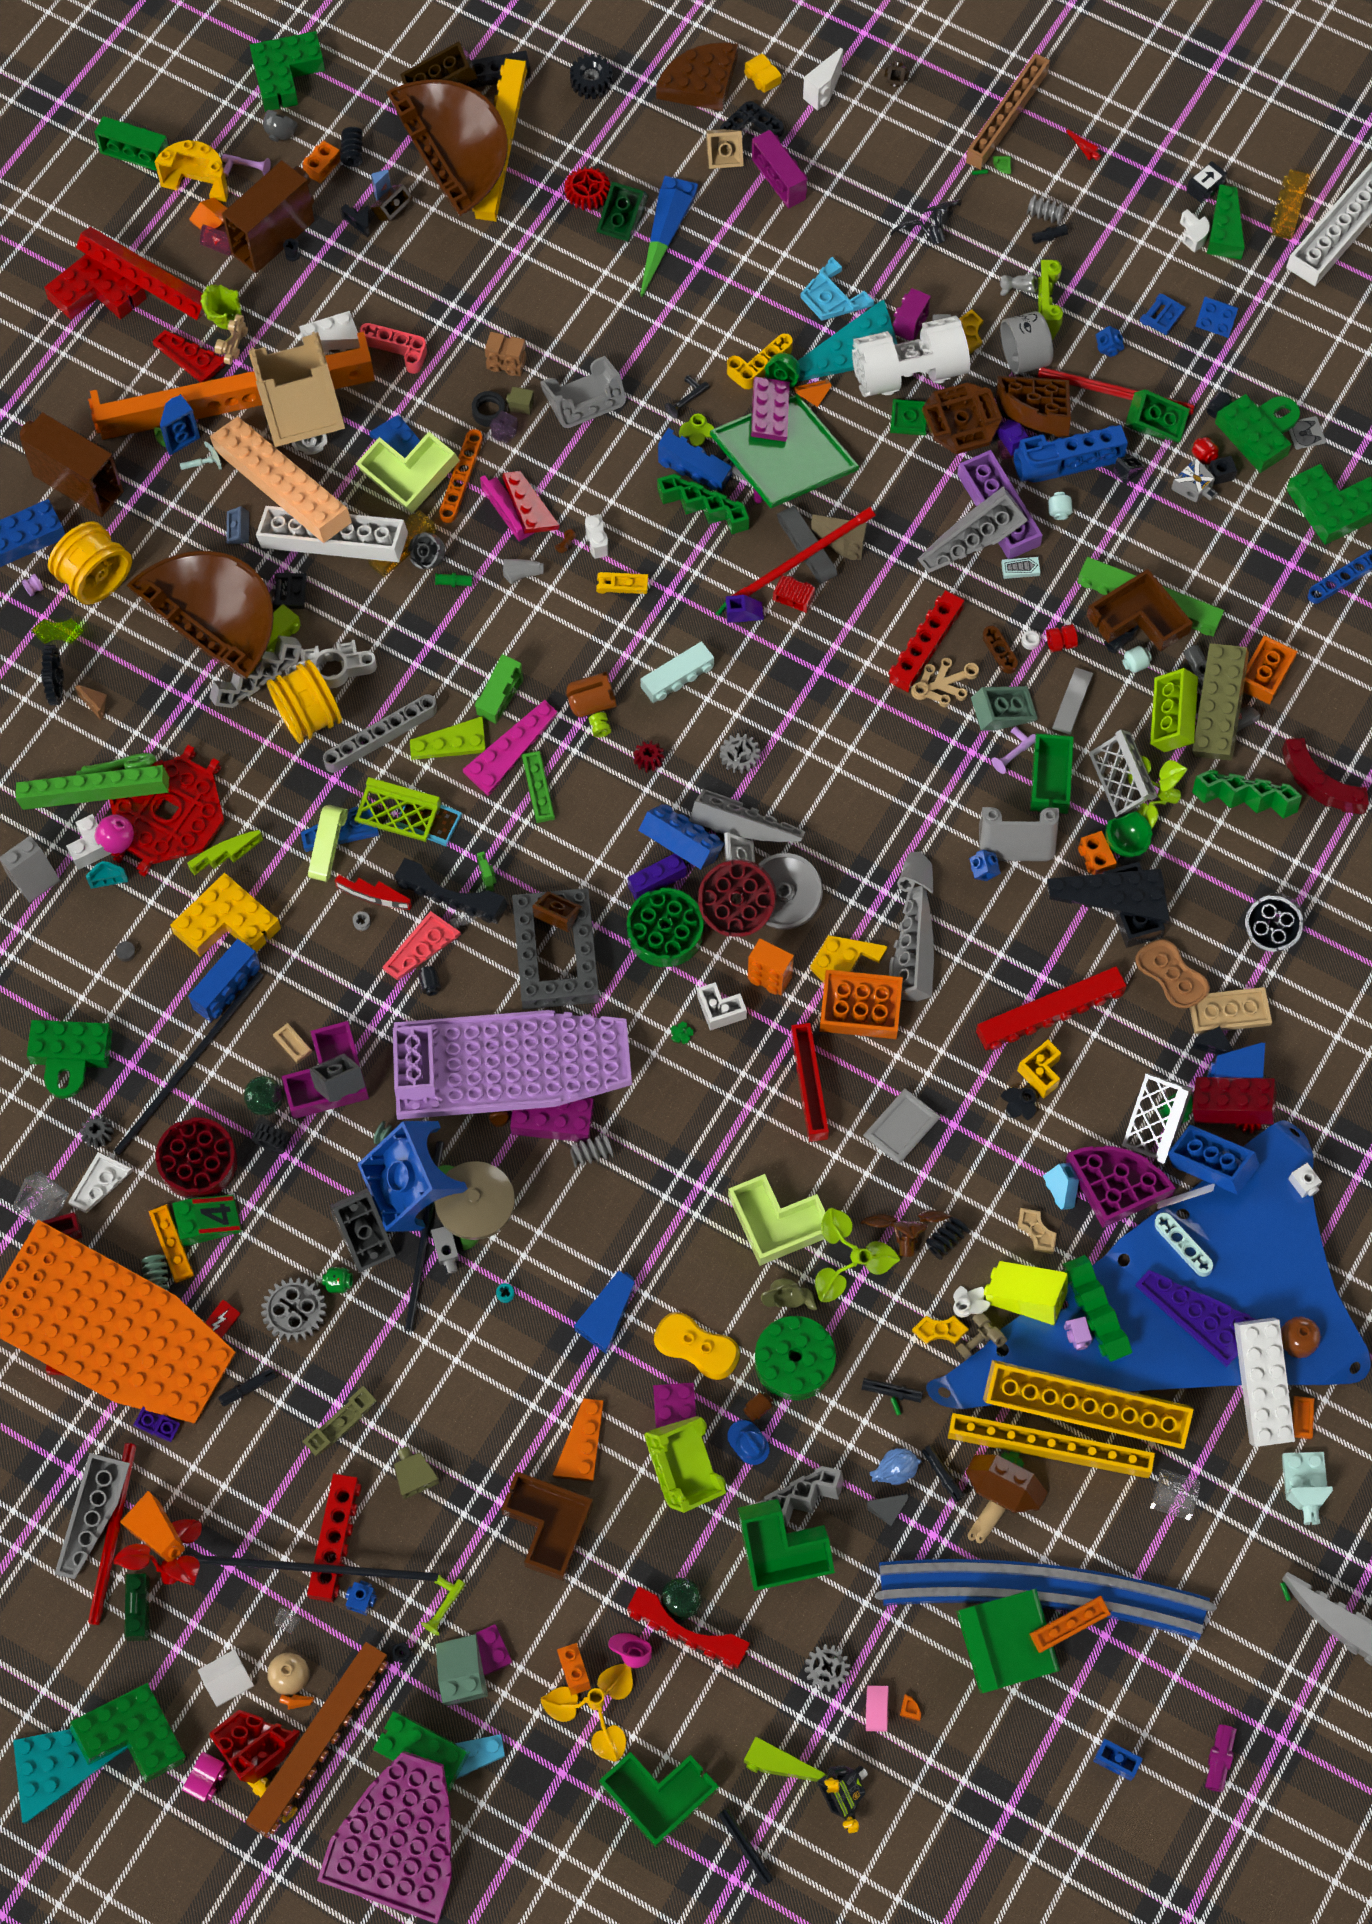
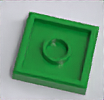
[890,399,927,436]

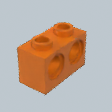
[302,140,341,184]
[1078,831,1117,875]
[557,1643,591,1696]

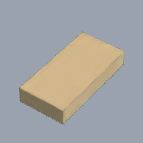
[273,1023,312,1064]

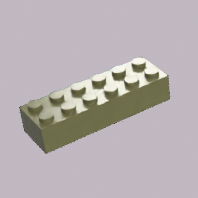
[1192,643,1249,761]

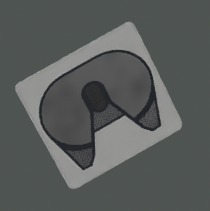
[1289,416,1326,449]

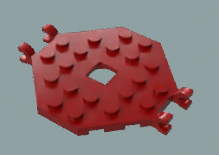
[109,745,225,877]

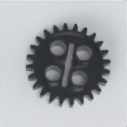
[41,645,64,706]

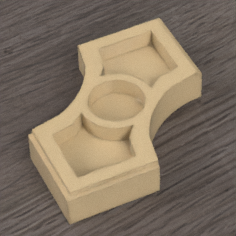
[1017,1208,1057,1254]

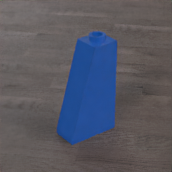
[574,1271,635,1354]

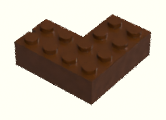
[1086,569,1193,652]
[501,1471,593,1581]

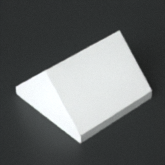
[724,832,755,863]
[198,1649,254,1707]

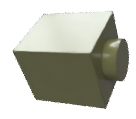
[506,387,534,415]

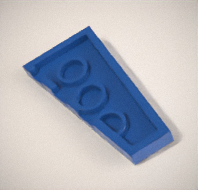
[301,799,379,852]

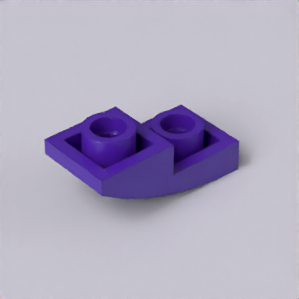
[133,1407,180,1442]

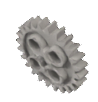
[261,1278,327,1342]

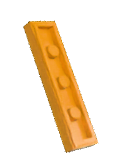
[148,1204,194,1283]

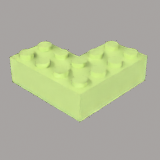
[356,432,460,514]
[728,1174,825,1266]

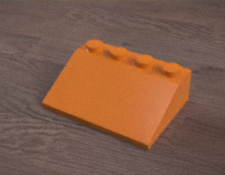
[819,970,903,1039]

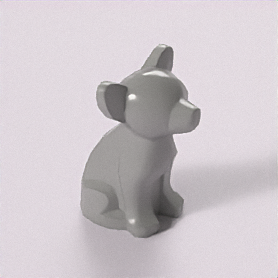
[1000,272,1038,296]

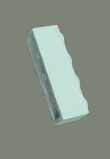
[640,641,714,703]

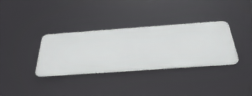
[1157,1184,1215,1209]

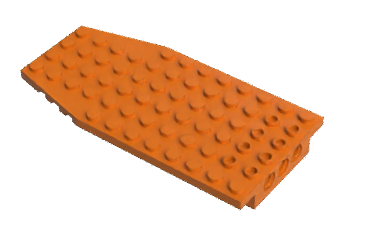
[0,1220,236,1424]

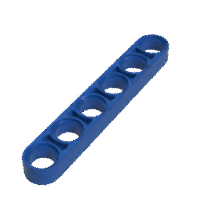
[1308,549,1372,604]

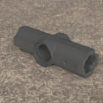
[1183,645,1207,688]

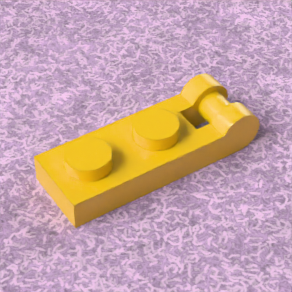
[596,572,648,594]

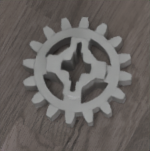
[720,733,760,774]
[804,1644,850,1692]

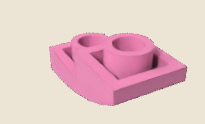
[866,1686,889,1732]

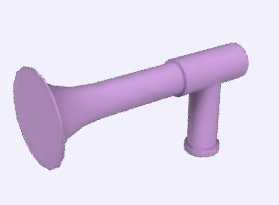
[222,154,271,177]
[992,726,1036,774]

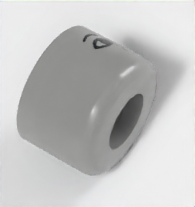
[1000,311,1053,375]

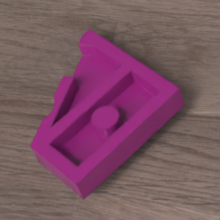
[476,1624,512,1676]

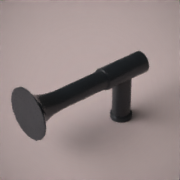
[665,375,710,419]

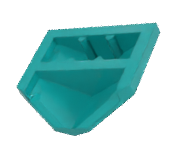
[86,861,128,889]

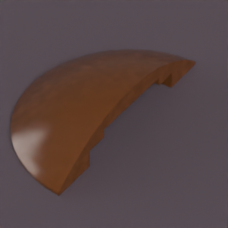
[386,80,508,216]
[126,551,274,679]

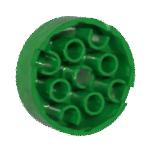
[627,888,703,967]
[755,1316,836,1401]

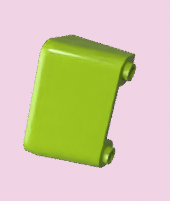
[644,1416,726,1513]

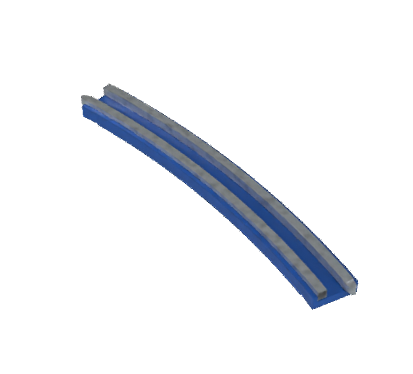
[875,1559,1217,1640]

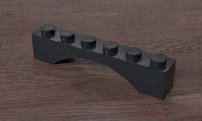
[394,858,508,924]

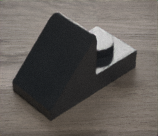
[341,204,370,238]

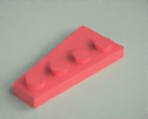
[383,911,461,980]

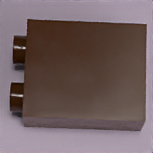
[222,160,314,274]
[19,412,124,518]

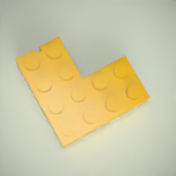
[170,873,281,957]

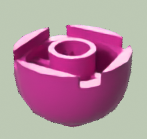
[94,815,134,854]

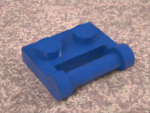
[1140,293,1186,335]

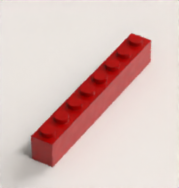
[76,226,205,320]
[976,967,1127,1051]

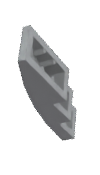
[1052,668,1093,735]

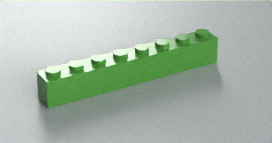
[1077,557,1224,637]
[15,765,169,810]

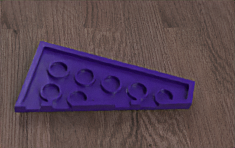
[1135,1270,1257,1368]

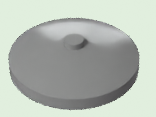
[758,853,823,930]

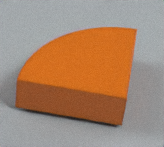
[900,1694,921,1721]

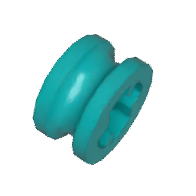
[496,1283,514,1303]

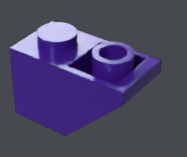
[726,595,764,623]

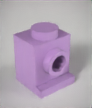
[1064,1317,1092,1350]

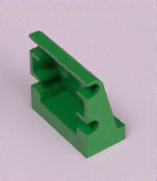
[956,1589,1060,1693]

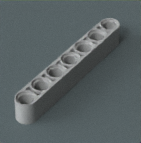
[323,695,437,773]

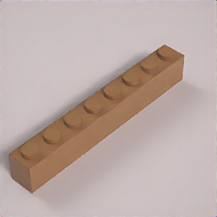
[966,53,1050,170]

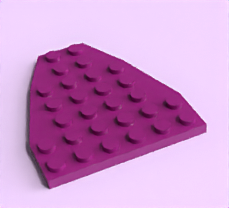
[317,1751,452,1924]

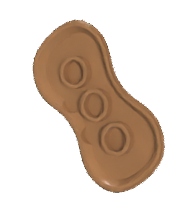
[1135,939,1210,1008]

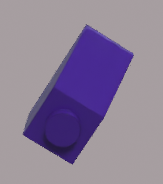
[996,420,1029,456]

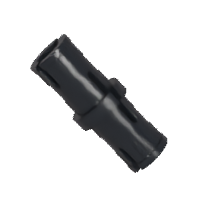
[1032,224,1068,244]

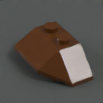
[965,1455,1047,1513]

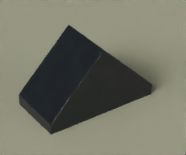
[1113,456,1146,484]
[1192,1026,1233,1056]

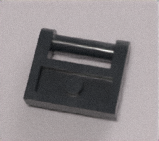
[272,573,307,610]

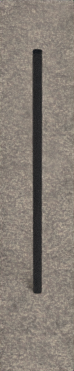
[114,972,264,1155]
[190,1554,438,1581]

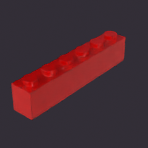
[791,1023,829,1142]

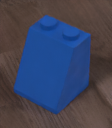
[1207,1043,1265,1078]

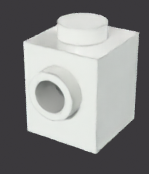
[1288,1163,1322,1198]

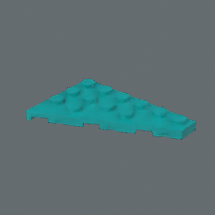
[798,300,898,382]
[13,1729,128,1824]

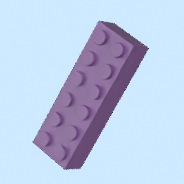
[957,450,1042,559]

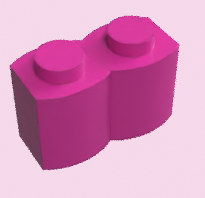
[182,1751,227,1803]

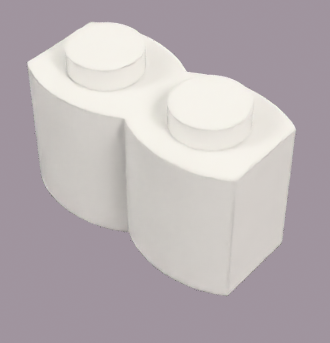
[585,514,608,559]

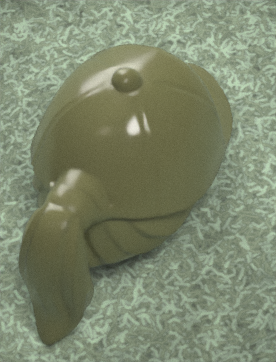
[761,1278,817,1310]

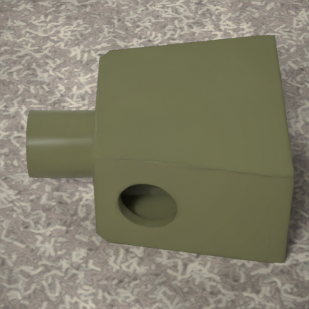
[394,1446,439,1500]

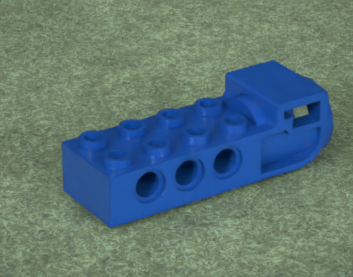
[1013,425,1128,482]

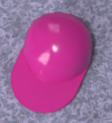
[609,1633,652,1668]

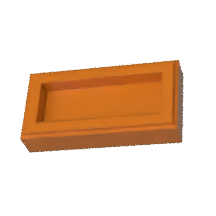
[1292,1396,1314,1439]

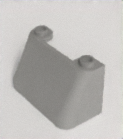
[540,356,626,428]
[979,807,1059,861]

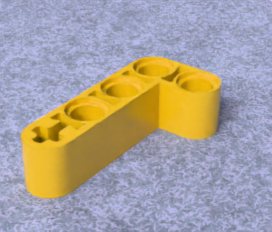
[727,333,793,389]

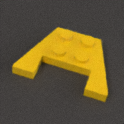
[810,935,887,983]

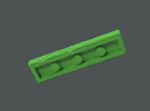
[522,751,555,823]

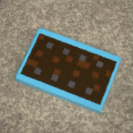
[396,804,462,847]

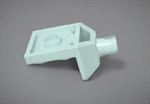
[1282,1452,1333,1525]

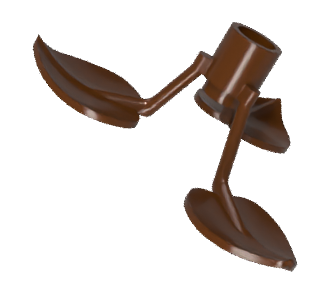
[861,1210,952,1257]

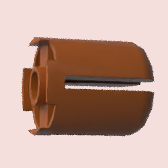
[566,671,617,718]

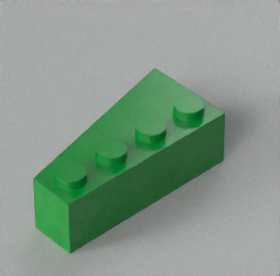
[1207,184,1244,260]

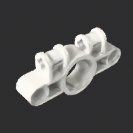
[285,640,377,688]

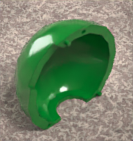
[1105,812,1153,858]

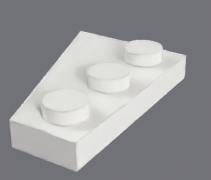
[68,1152,133,1213]

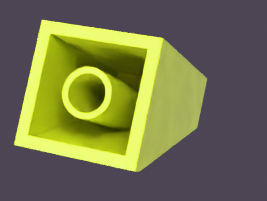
[984,1261,1068,1326]

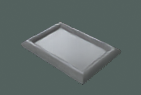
[863,1088,941,1164]

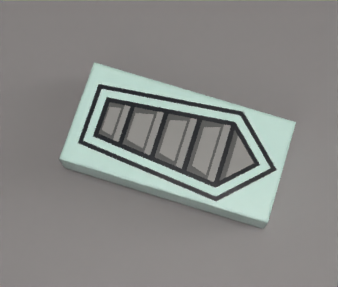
[1001,557,1040,579]

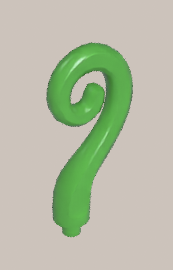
[76,753,156,775]

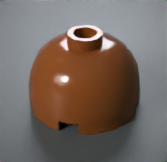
[1281,1316,1321,1358]

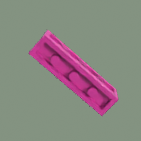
[480,475,534,542]

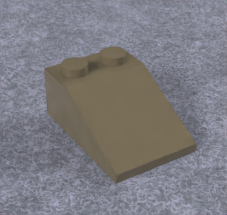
[811,514,866,560]

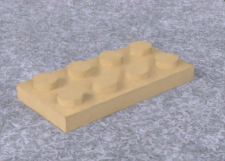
[1190,987,1272,1034]

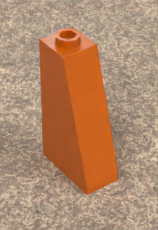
[120,1491,185,1562]

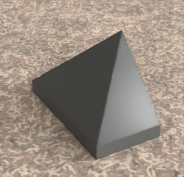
[866,1494,908,1526]

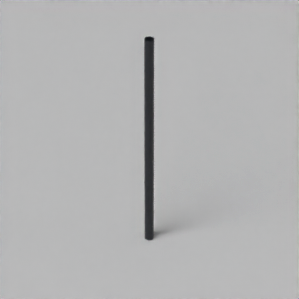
[405,1141,444,1332]

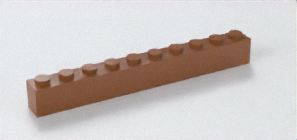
[246,1642,388,1838]

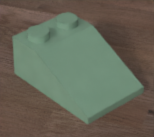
[971,686,1038,731]
[436,1634,488,1706]

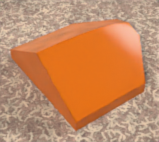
[189,198,227,234]

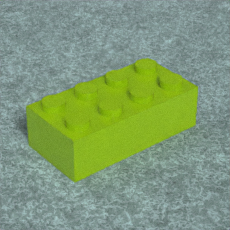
[1150,668,1198,752]

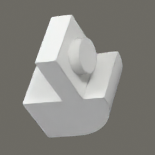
[1180,209,1210,253]

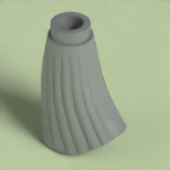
[503,559,543,584]

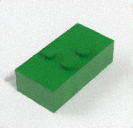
[94,116,169,171]

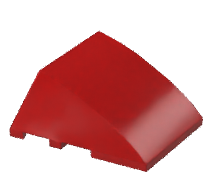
[209,1710,300,1784]

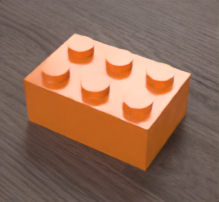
[1243,635,1298,705]
[748,938,794,996]

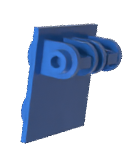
[1195,296,1238,338]

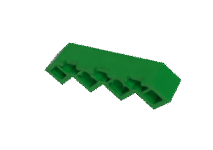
[657,474,749,534]
[1192,770,1302,819]
[1063,1255,1133,1362]

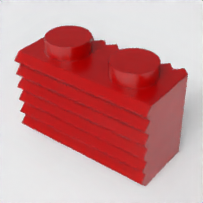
[773,575,815,613]

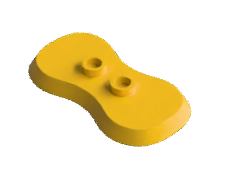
[654,1312,740,1380]

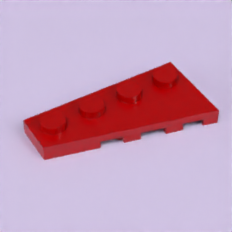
[152,330,226,383]

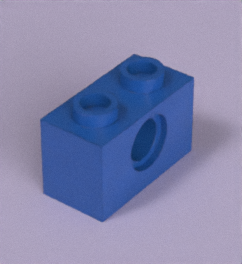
[1093,1738,1143,1781]

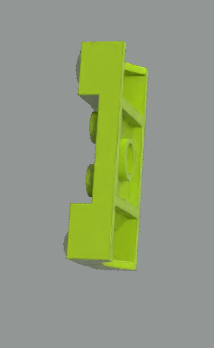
[1038,260,1063,340]

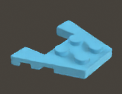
[800,257,874,321]

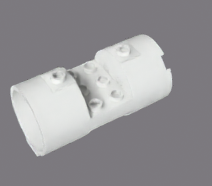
[852,316,970,397]

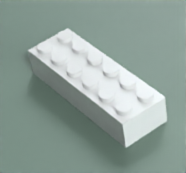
[1234,1318,1295,1447]

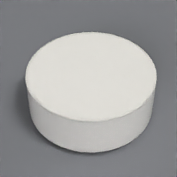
[1021,630,1040,650]

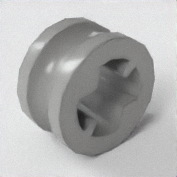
[353,911,371,931]

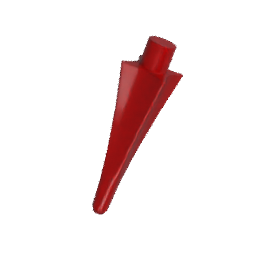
[1066,129,1101,161]

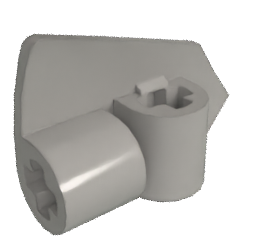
[897,851,933,894]

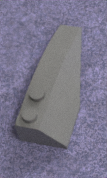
[918,486,1028,573]
[689,789,805,842]
[889,886,934,1001]
[55,1453,130,1579]
[1282,1572,1372,1666]

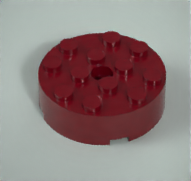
[698,859,776,937]
[155,1117,237,1199]

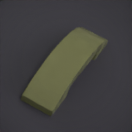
[302,1386,377,1456]

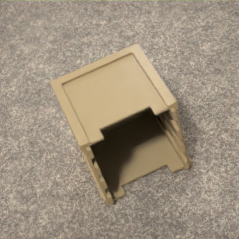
[248,332,345,447]

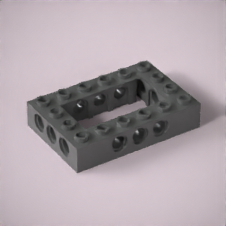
[512,888,599,1010]

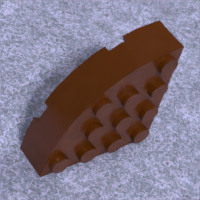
[656,43,738,112]
[996,376,1071,437]

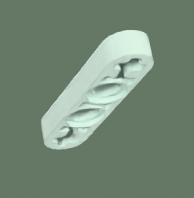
[1155,1213,1213,1277]

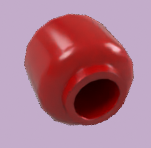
[1192,437,1219,464]

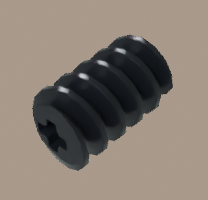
[340,127,363,167]
[926,1217,970,1260]

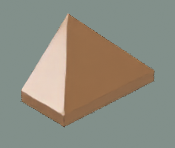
[75,685,107,720]

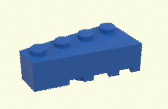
[658,427,732,492]

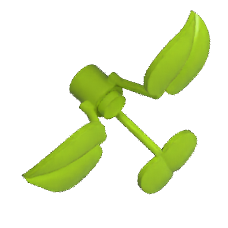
[1128,755,1188,829]
[815,1207,900,1302]

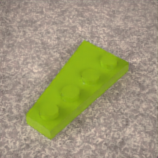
[410,717,486,760]

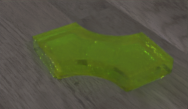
[31,618,84,644]

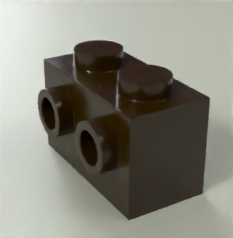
[370,184,413,222]

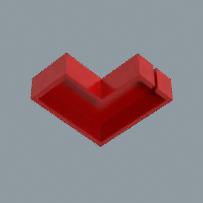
[44,254,147,320]

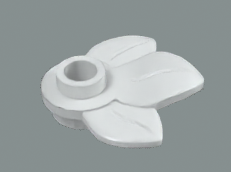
[953,1286,991,1317]

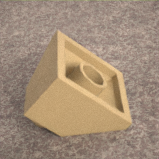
[706,129,744,169]

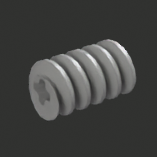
[1026,194,1065,225]
[570,1134,613,1168]

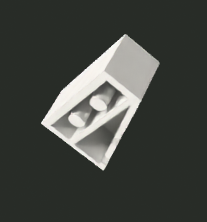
[299,311,359,352]

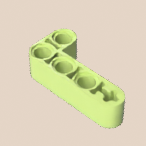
[308,805,348,882]

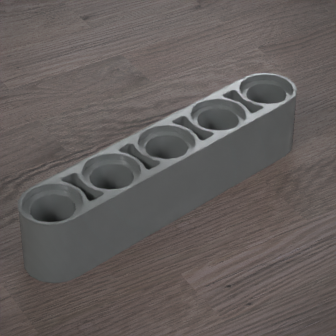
[777,506,837,584]

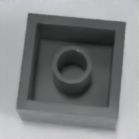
[309,1054,365,1102]

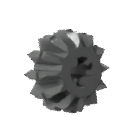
[79,1115,114,1149]

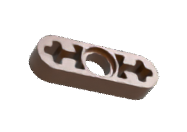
[982,626,1018,674]

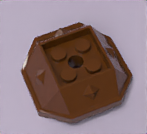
[922,383,1002,454]

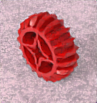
[564,166,611,211]

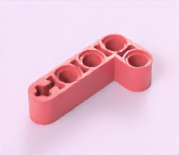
[360,323,427,374]

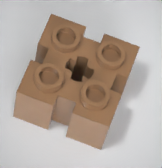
[485,332,527,376]

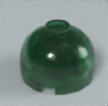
[244,1076,283,1116]
[661,1577,702,1621]

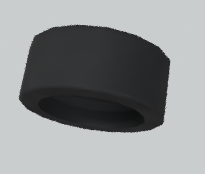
[472,391,506,427]

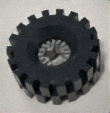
[570,54,613,99]

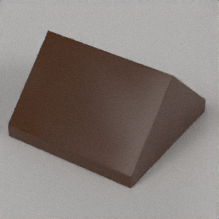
[532,891,582,932]

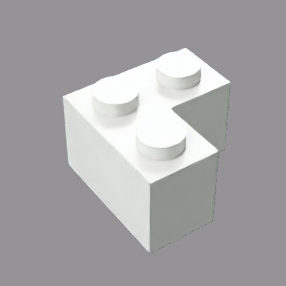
[66,814,112,870]
[697,982,747,1031]

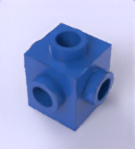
[1095,326,1124,357]
[969,850,1001,881]
[345,1581,377,1616]

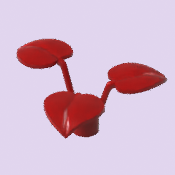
[114,1519,202,1586]

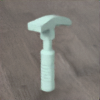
[180,441,222,470]

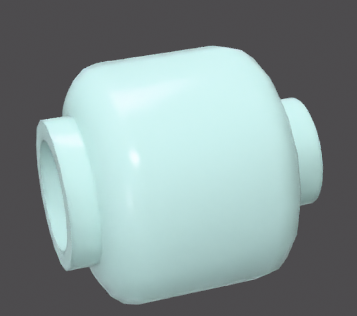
[1048,492,1072,520]
[1123,646,1152,673]

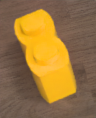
[744,53,782,93]

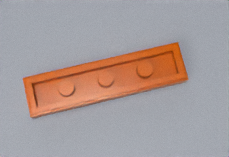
[1029,1596,1111,1653]

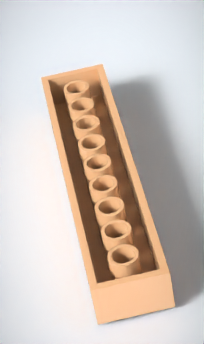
[210,416,352,543]

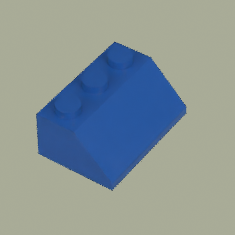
[160,394,200,456]

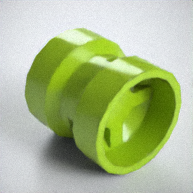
[589,712,611,738]

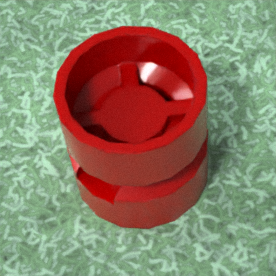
[1046,624,1078,653]

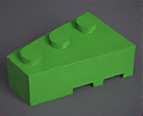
[475,654,523,724]

